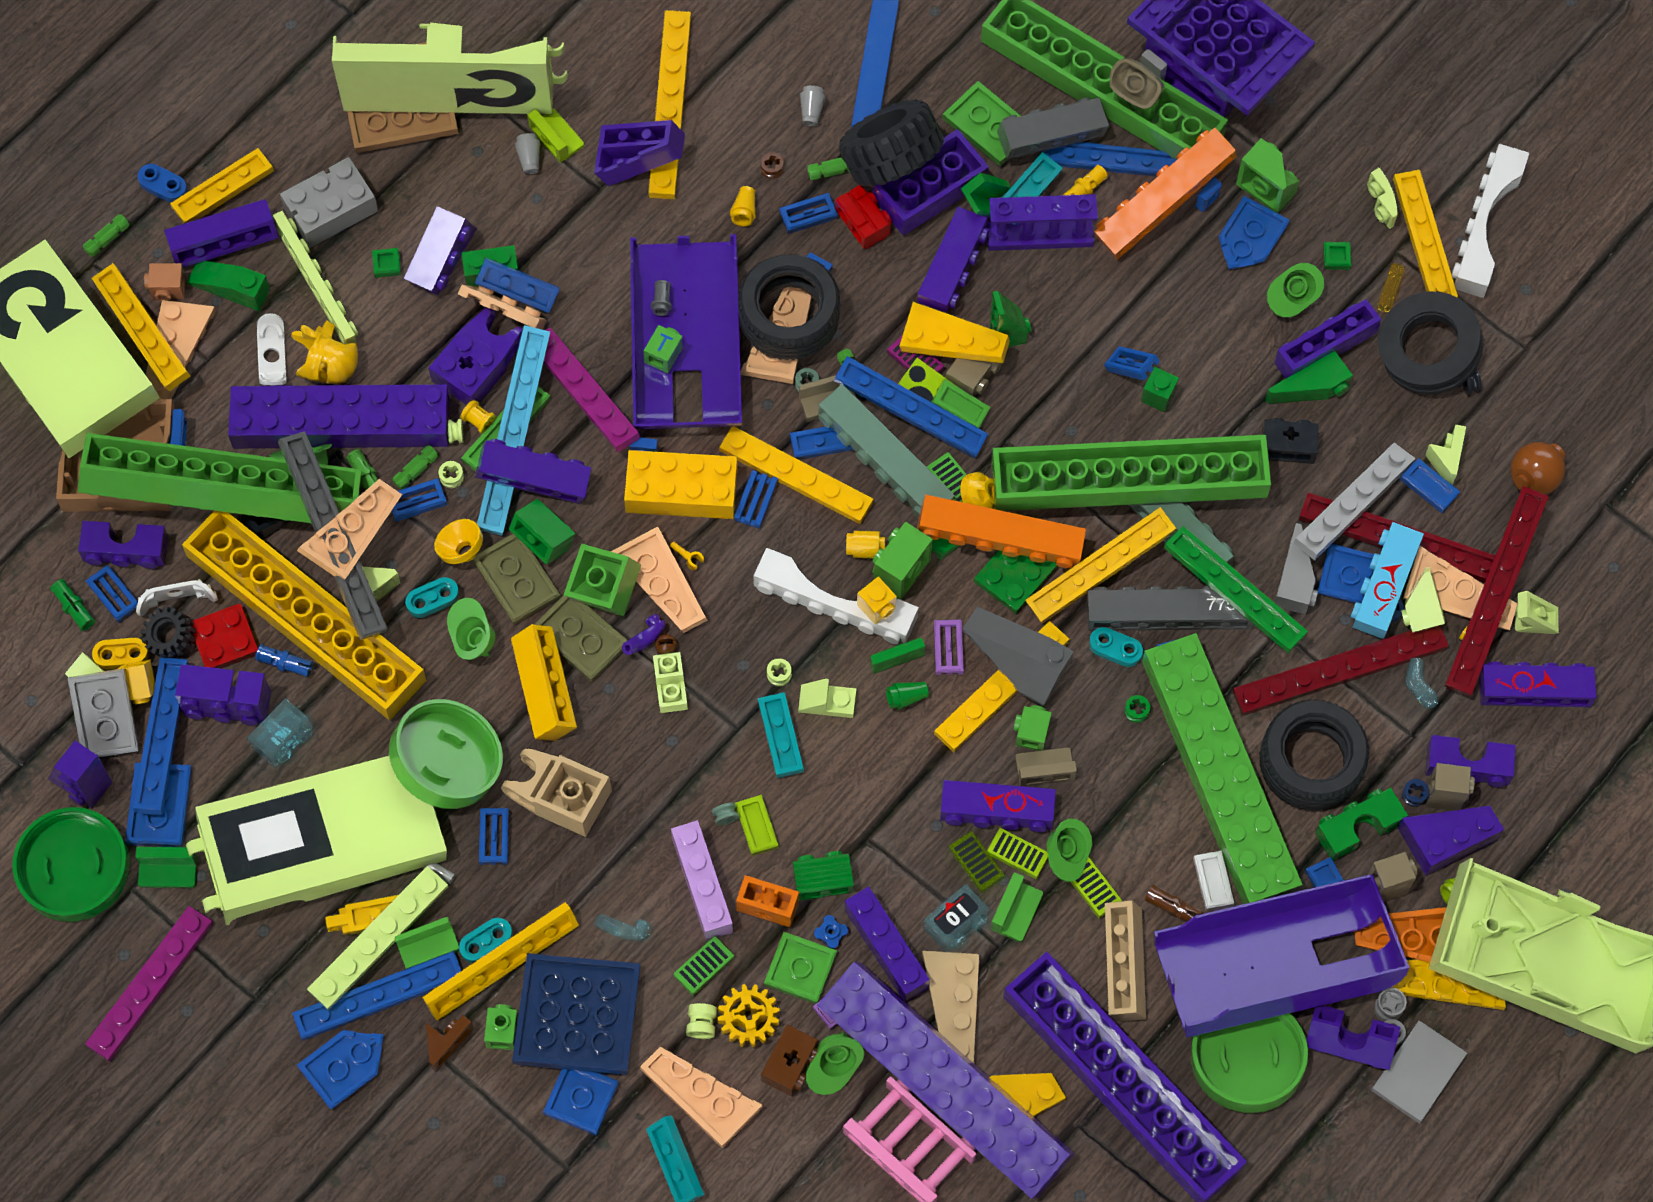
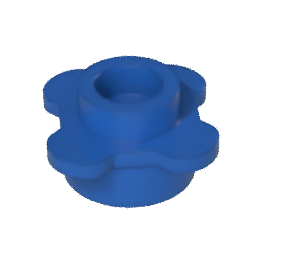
[814,915,848,949]

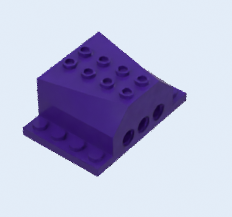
[1127,0,1315,118]

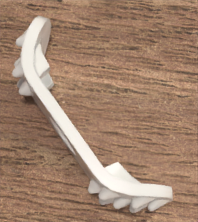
[257,313,286,386]
[136,579,218,616]

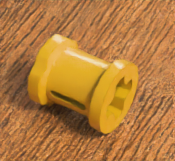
[460,400,497,434]

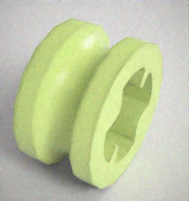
[448,419,463,444]
[438,461,464,488]
[767,659,792,686]

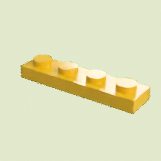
[170,148,274,224]

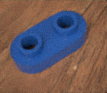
[137,164,187,203]

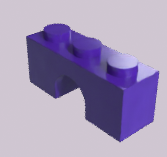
[78,521,169,569]
[1425,735,1516,787]
[1306,1005,1401,1070]

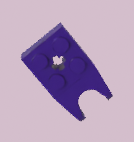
[429,308,523,405]

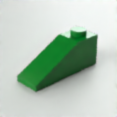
[187,261,270,312]
[989,291,1031,348]
[1265,351,1353,404]

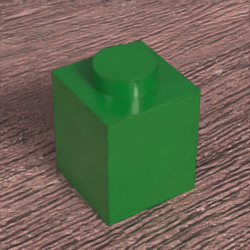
[1141,367,1179,413]

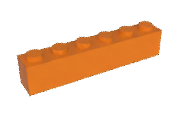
[1094,128,1237,260]
[917,494,1086,568]

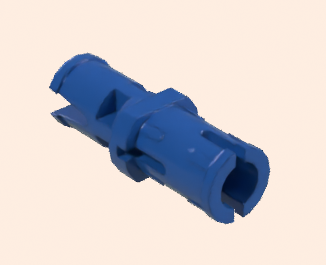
[255,644,314,678]

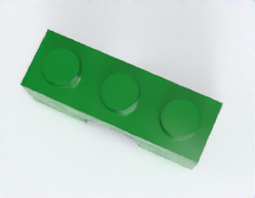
[1315,788,1408,861]

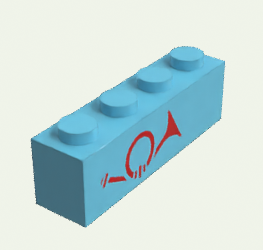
[1351,522,1424,639]

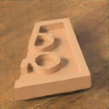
[458,285,547,330]

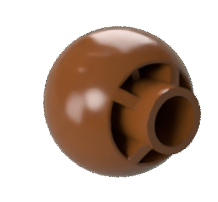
[1510,442,1565,495]

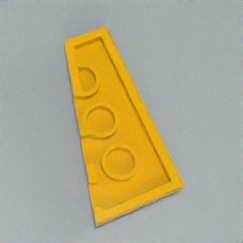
[1391,960,1506,1010]

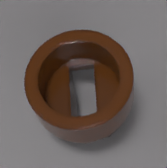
[655,634,677,655]

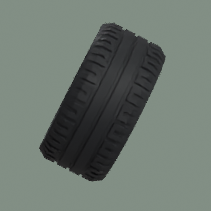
[738,254,840,360]
[1259,699,1370,811]

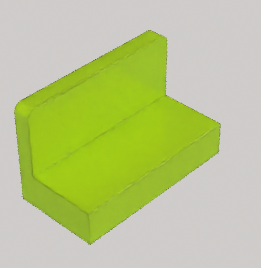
[527,109,584,163]

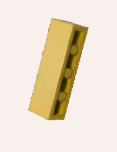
[511,624,577,741]

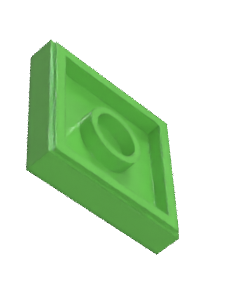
[764,932,837,1004]

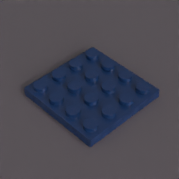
[512,953,641,1075]

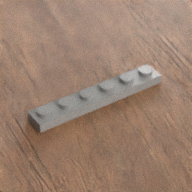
[1294,443,1415,560]

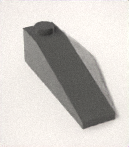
[963,607,1074,707]

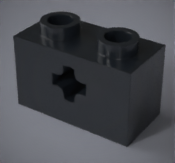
[1261,418,1319,464]

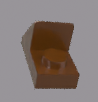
[426,1015,474,1073]

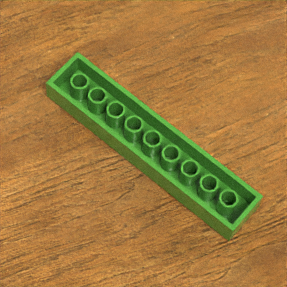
[981,0,1228,159]
[78,433,361,524]
[992,435,1271,511]
[1142,633,1302,904]

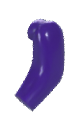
[622,614,666,655]

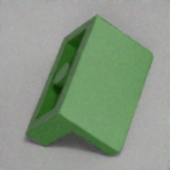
[990,872,1043,942]
[394,917,460,969]

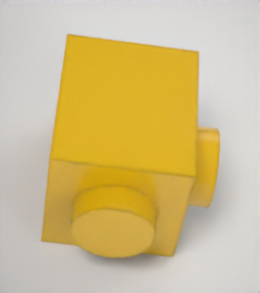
[857,576,897,624]
[118,660,155,704]

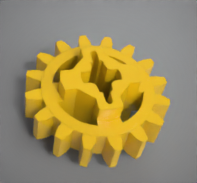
[718,984,779,1047]

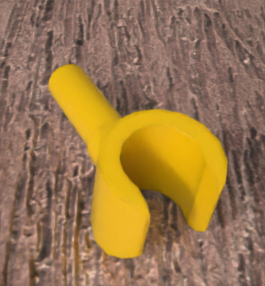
[670,541,704,570]

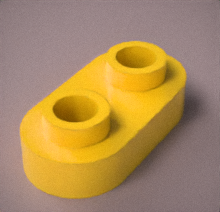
[92,638,149,670]

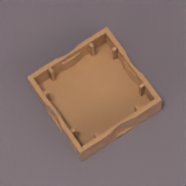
[56,399,175,512]

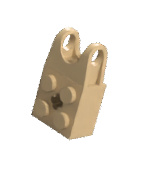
[501,749,612,837]

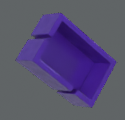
[175,664,271,726]

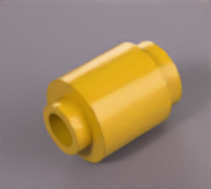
[846,531,885,558]

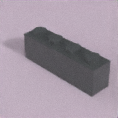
[997,98,1109,160]

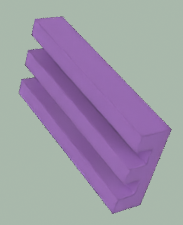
[934,620,964,675]

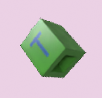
[644,325,683,373]

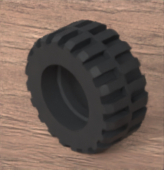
[839,99,944,187]

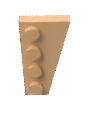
[146,300,216,399]
[611,527,708,633]
[640,1047,763,1148]

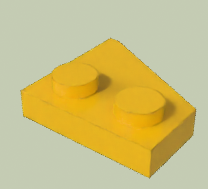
[989,1073,1066,1117]

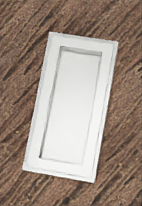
[1193,851,1234,911]

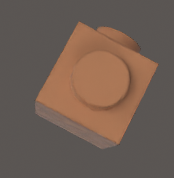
[144,263,186,301]

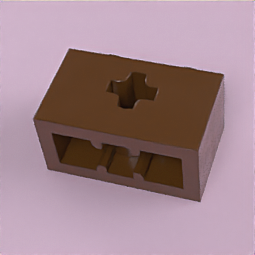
[761,1025,818,1097]

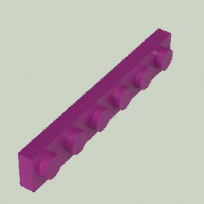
[543,328,640,453]
[85,906,213,1062]

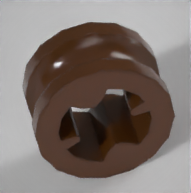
[760,152,784,179]

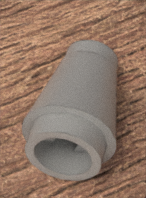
[800,86,826,126]
[515,133,540,174]

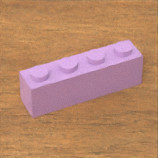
[671,820,733,942]

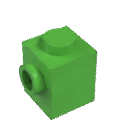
[1013,705,1051,751]
[484,1004,518,1050]

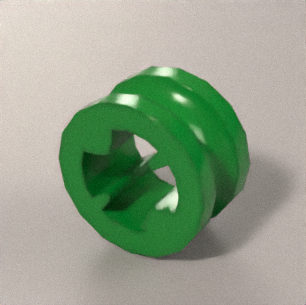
[1124,695,1150,723]

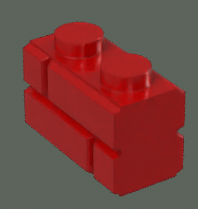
[835,185,892,250]

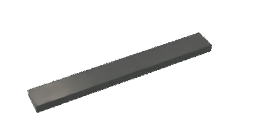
[278,431,387,640]

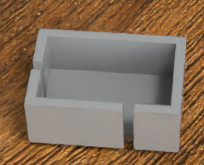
[280,157,378,248]

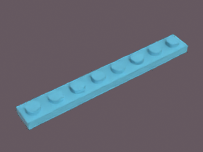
[477,325,550,536]

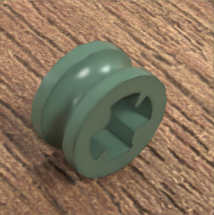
[795,368,819,392]
[712,803,740,826]

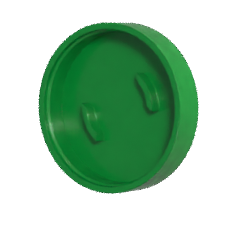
[12,807,130,922]

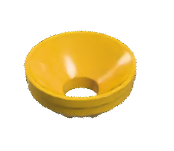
[960,472,995,509]
[434,519,483,564]

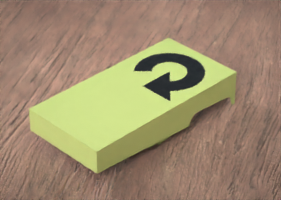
[332,23,568,114]
[0,240,160,458]

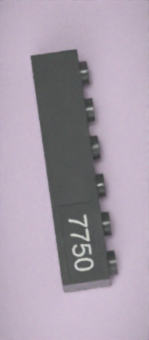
[1086,586,1253,631]

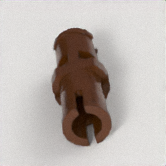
[1145,885,1203,922]

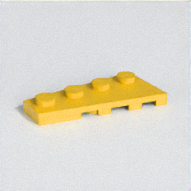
[899,302,1010,363]

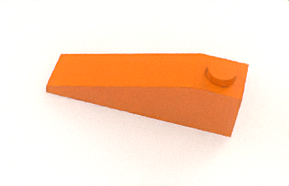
[1355,907,1447,962]

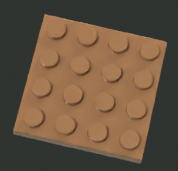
[347,42,458,153]

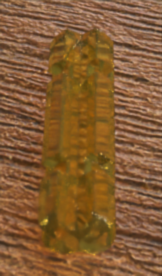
[1377,263,1405,313]

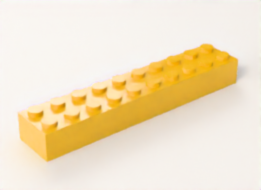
[182,511,427,721]

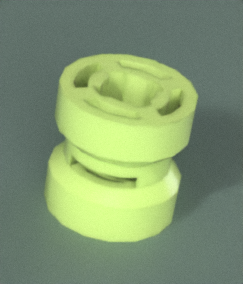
[686,1003,717,1039]

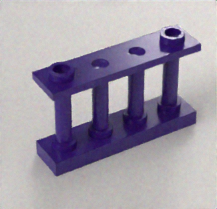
[987,194,1098,251]

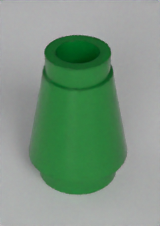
[886,682,929,710]

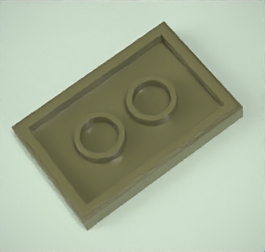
[472,534,561,625]
[534,595,627,683]

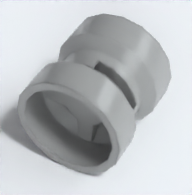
[1374,988,1407,1022]

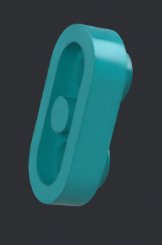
[405,577,459,618]
[1089,627,1143,667]
[459,918,512,964]

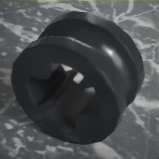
[1462,369,1482,395]

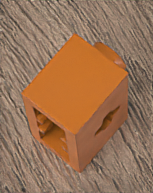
[736,875,799,927]

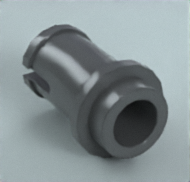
[651,280,672,316]

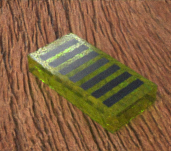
[948,831,1004,893]

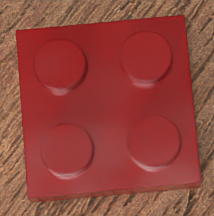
[192,603,258,669]

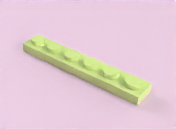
[273,211,358,344]
[307,866,448,1010]

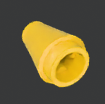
[730,186,756,226]

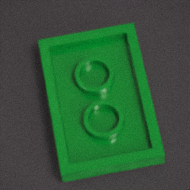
[974,551,1058,615]

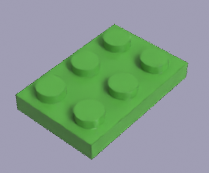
[942,81,1020,166]

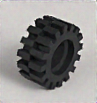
[141,607,196,659]

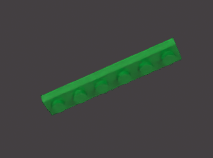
[1164,526,1308,654]

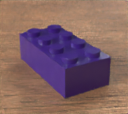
[872,129,989,236]

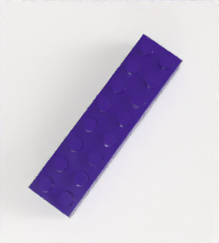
[228,385,450,449]

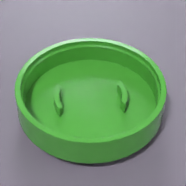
[389,699,503,809]
[1191,1013,1308,1113]

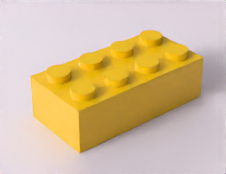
[624,450,738,519]

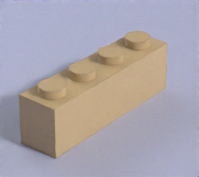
[1105,900,1146,1022]

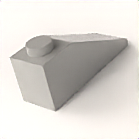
[1275,523,1318,615]

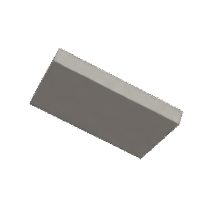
[68,668,139,757]
[1371,1021,1467,1124]

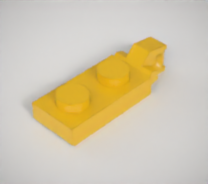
[325,895,398,935]

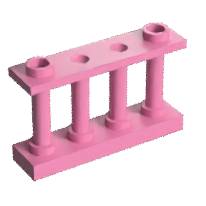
[843,1076,976,1202]

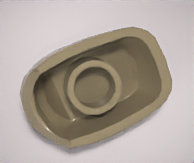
[1110,58,1164,109]

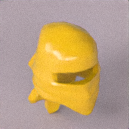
[291,320,358,385]

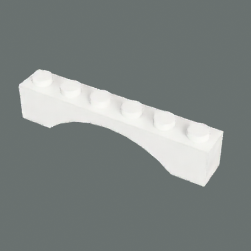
[1452,144,1529,298]
[754,548,919,644]

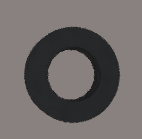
[1378,291,1483,394]

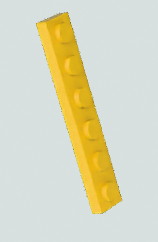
[1393,170,1458,298]
[92,263,190,392]
[719,426,873,524]
[1026,507,1177,624]
[934,621,1070,752]
[422,902,579,1021]

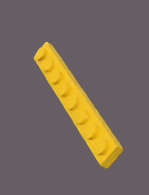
[649,10,691,199]

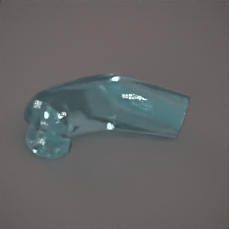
[1405,658,1438,708]
[595,914,651,941]

